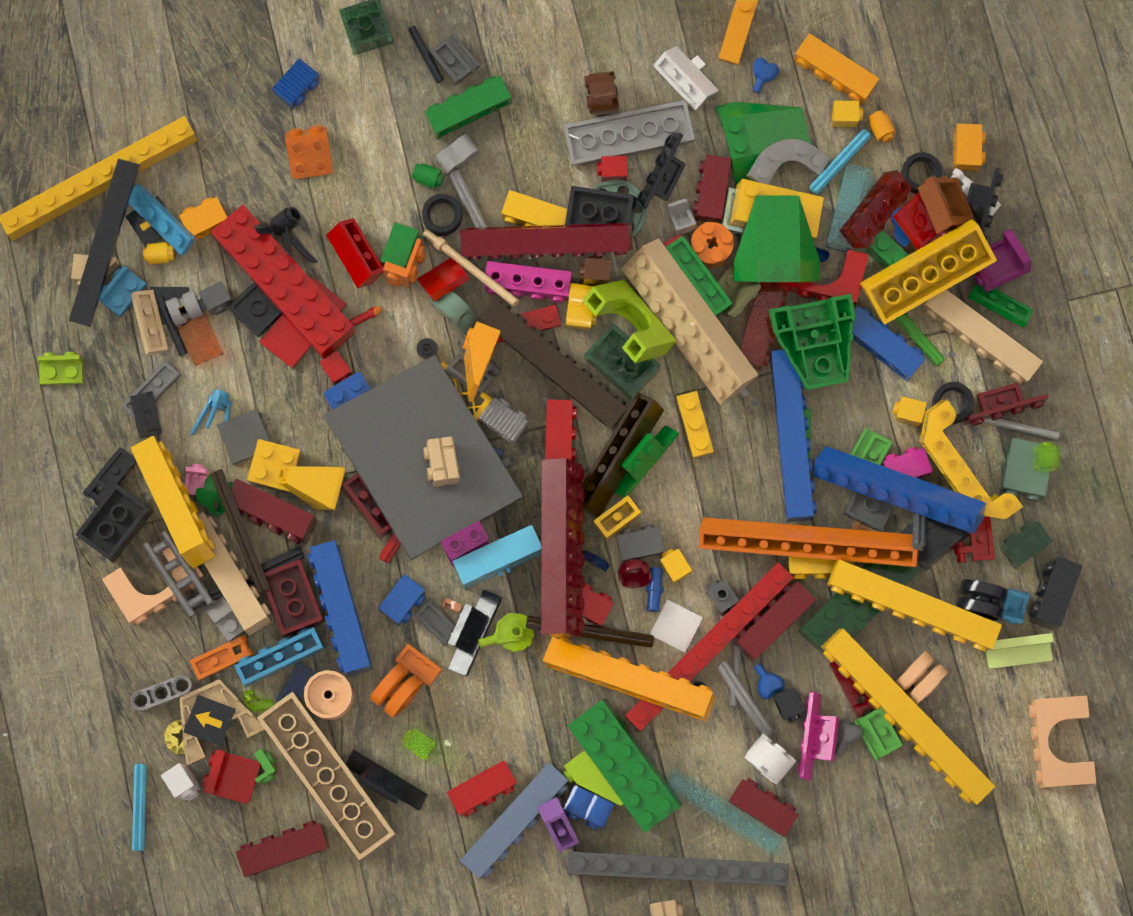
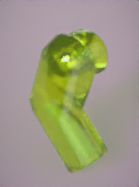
[242,690,273,712]

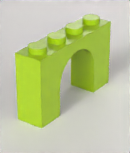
[583,280,677,363]

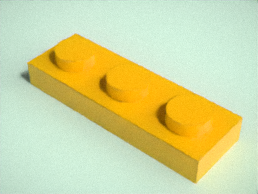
[676,391,714,458]

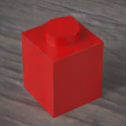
[597,156,627,182]
[319,351,352,386]

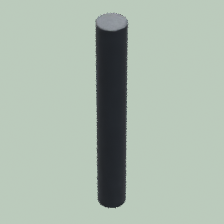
[408,26,444,83]
[156,296,188,357]

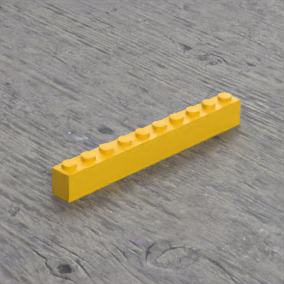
[0,116,198,241]
[821,629,995,805]

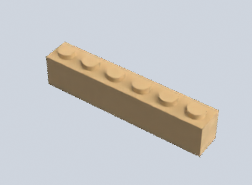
[922,290,1043,386]
[198,512,271,636]

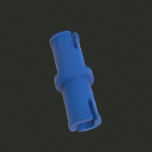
[646,567,664,612]

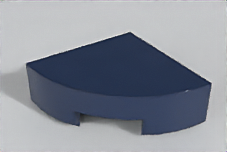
[582,551,610,572]

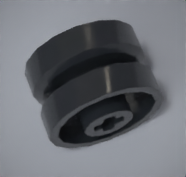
[956,579,1009,621]

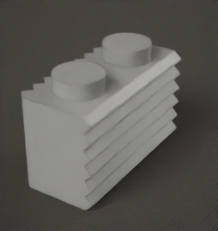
[479,398,529,445]

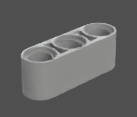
[131,675,194,712]

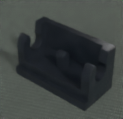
[129,391,162,439]

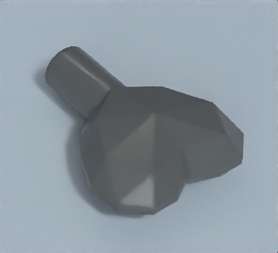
[835,718,863,756]

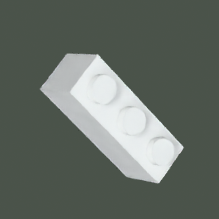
[161,763,203,801]

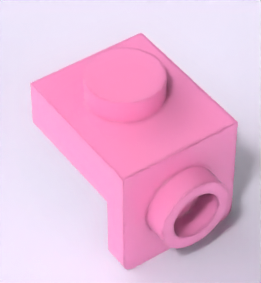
[185,464,209,497]

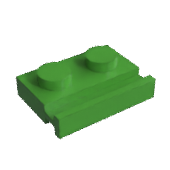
[850,427,893,465]
[854,708,904,760]

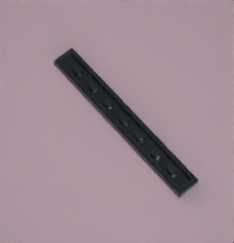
[69,159,140,327]

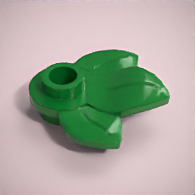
[195,474,234,516]

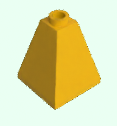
[278,466,345,511]

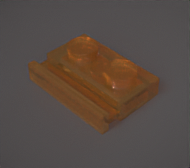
[178,315,224,366]

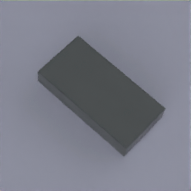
[414,600,455,646]

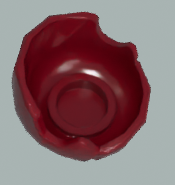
[618,559,652,588]

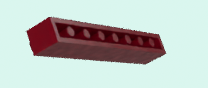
[460,223,633,259]

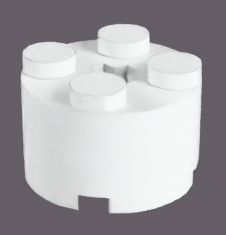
[743,733,796,784]

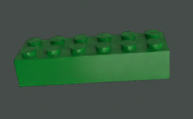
[567,699,683,833]

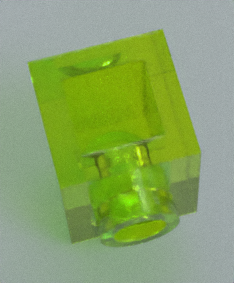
[1034,442,1060,471]

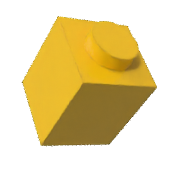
[832,101,863,127]
[892,397,927,427]
[660,548,692,584]

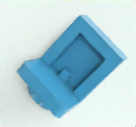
[1002,588,1030,624]

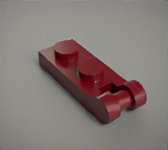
[829,661,875,718]

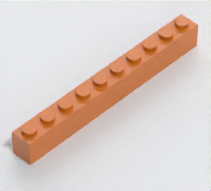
[699,517,919,567]

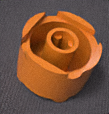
[690,222,734,270]

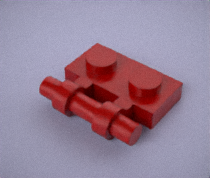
[954,517,995,563]

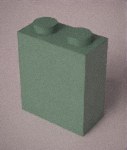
[1000,438,1055,502]

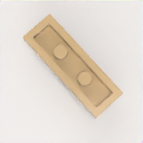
[131,290,168,355]

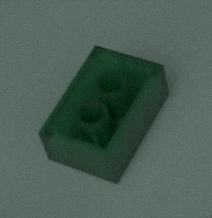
[584,323,661,401]

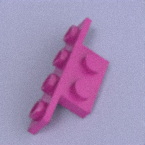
[798,691,839,781]

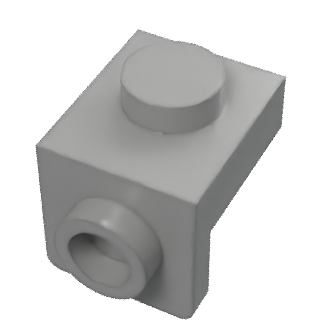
[667,198,697,236]

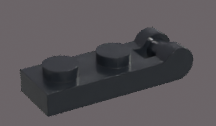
[83,447,137,506]

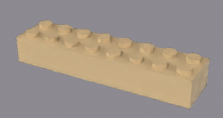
[621,238,758,405]
[257,692,397,861]

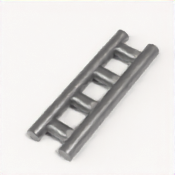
[143,530,215,618]

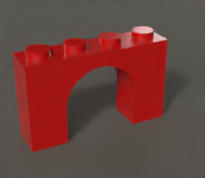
[773,250,869,308]

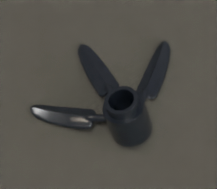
[254,207,318,263]

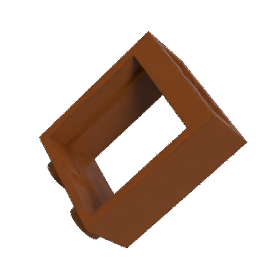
[918,176,976,234]

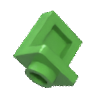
[254,749,277,785]

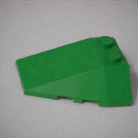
[716,102,812,186]
[734,195,820,282]
[769,294,856,390]

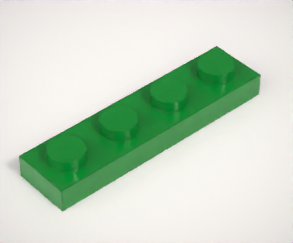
[665,236,733,316]

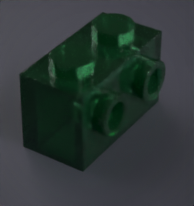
[1000,521,1053,569]

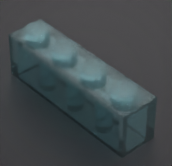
[825,163,874,253]

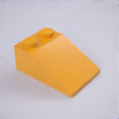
[463,322,501,402]

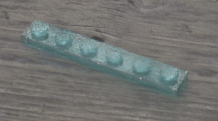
[666,768,785,857]

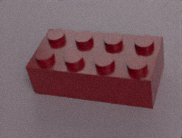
[231,479,318,545]

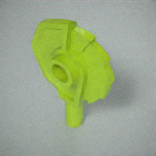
[478,613,534,652]

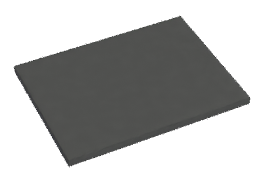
[323,355,523,560]

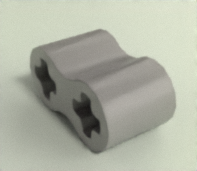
[435,134,479,175]

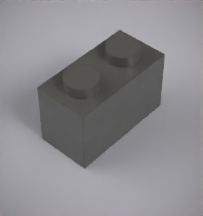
[616,524,665,563]

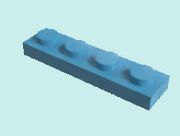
[129,184,196,255]

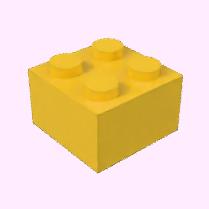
[247,439,301,494]

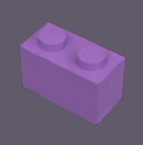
[537,797,579,852]

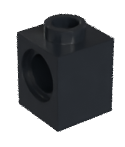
[773,687,805,723]

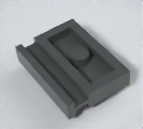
[430,33,480,85]

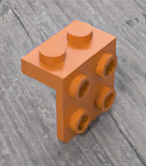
[285,125,333,179]
[383,238,426,288]

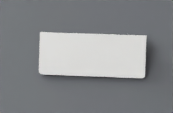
[653,46,718,110]

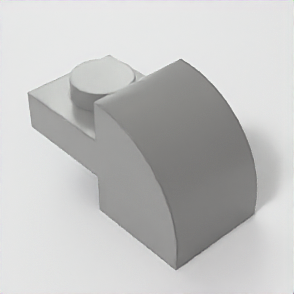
[205,595,244,642]

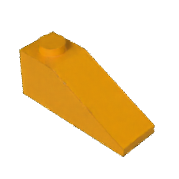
[718,0,758,65]

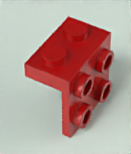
[202,749,261,804]

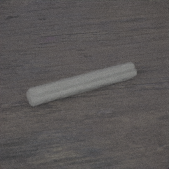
[717,661,773,736]

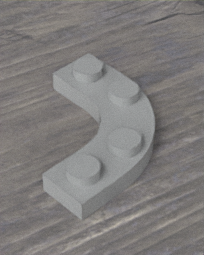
[747,139,830,184]

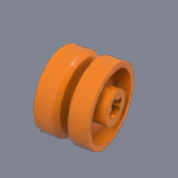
[369,663,424,719]

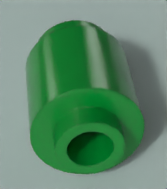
[411,163,444,190]

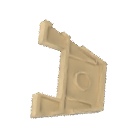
[179,679,265,766]

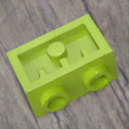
[37,352,84,385]

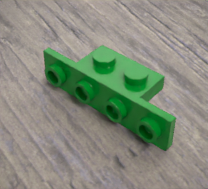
[614,425,679,498]

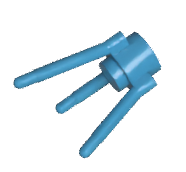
[190,389,232,435]

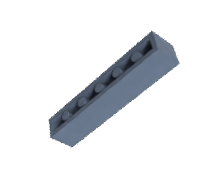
[460,763,568,879]

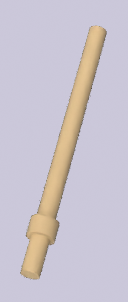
[423,229,519,307]

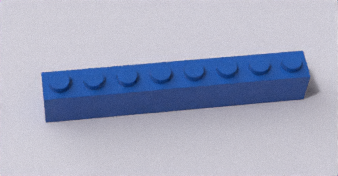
[770,350,817,522]
[813,446,986,534]

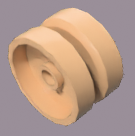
[895,650,948,704]
[304,670,354,720]

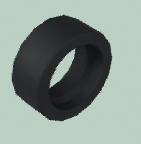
[900,152,942,194]
[422,194,462,236]
[932,382,974,424]

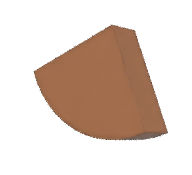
[441,598,464,614]

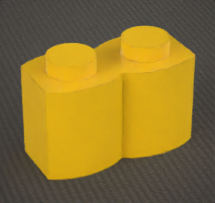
[565,283,597,330]

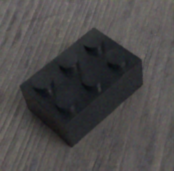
[565,186,637,225]
[75,483,153,564]
[900,517,972,572]
[1028,556,1083,631]

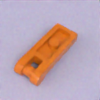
[190,635,255,681]

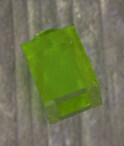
[402,728,437,762]

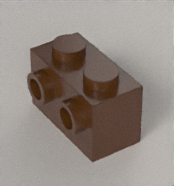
[579,255,610,286]

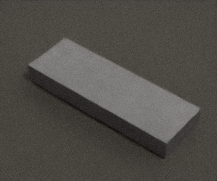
[121,360,181,419]

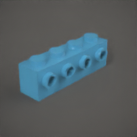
[235,627,325,688]

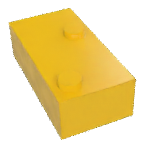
[730,179,824,241]

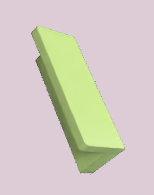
[985,633,1053,669]

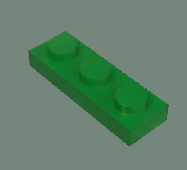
[968,283,1034,328]

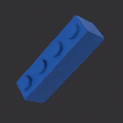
[852,306,926,382]

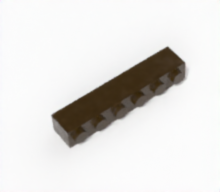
[582,392,664,518]

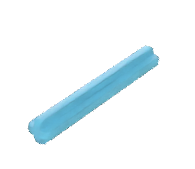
[809,129,871,195]
[132,764,147,851]

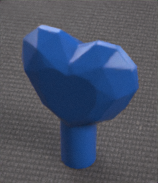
[752,58,779,93]
[754,663,785,699]

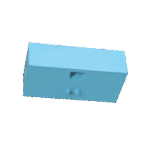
[453,525,541,589]

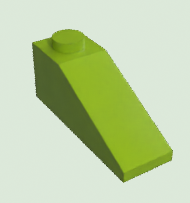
[563,750,623,807]

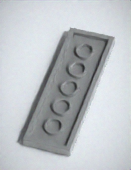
[563,100,695,167]

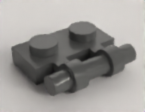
[446,349,501,396]

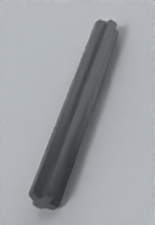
[912,477,927,551]

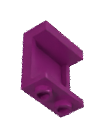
[974,229,1031,292]
[440,521,489,567]

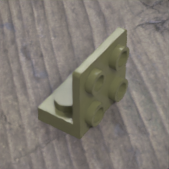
[716,266,762,318]

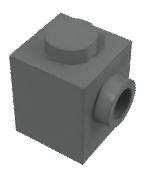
[198,281,233,315]
[706,580,739,615]

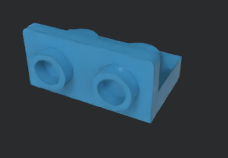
[99,265,147,317]

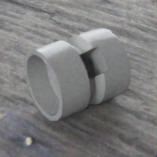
[165,290,204,327]

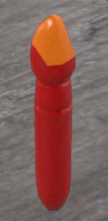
[348,307,382,327]

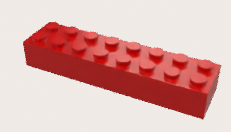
[211,205,356,359]

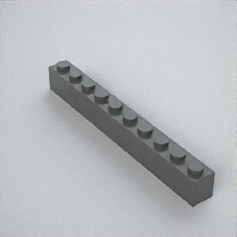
[567,851,789,886]

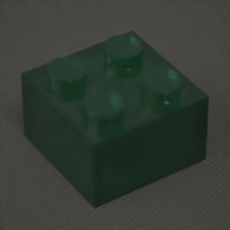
[339,0,393,56]

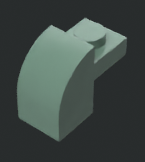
[428,291,479,334]

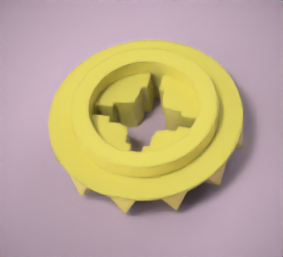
[164,720,199,754]

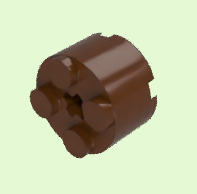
[584,71,619,116]

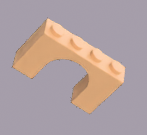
[102,541,206,625]
[1028,696,1096,788]

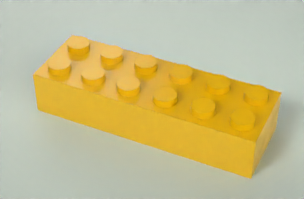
[860,219,997,325]
[131,436,216,568]

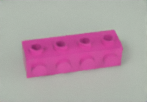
[484,261,572,303]

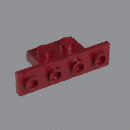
[963,383,1049,426]

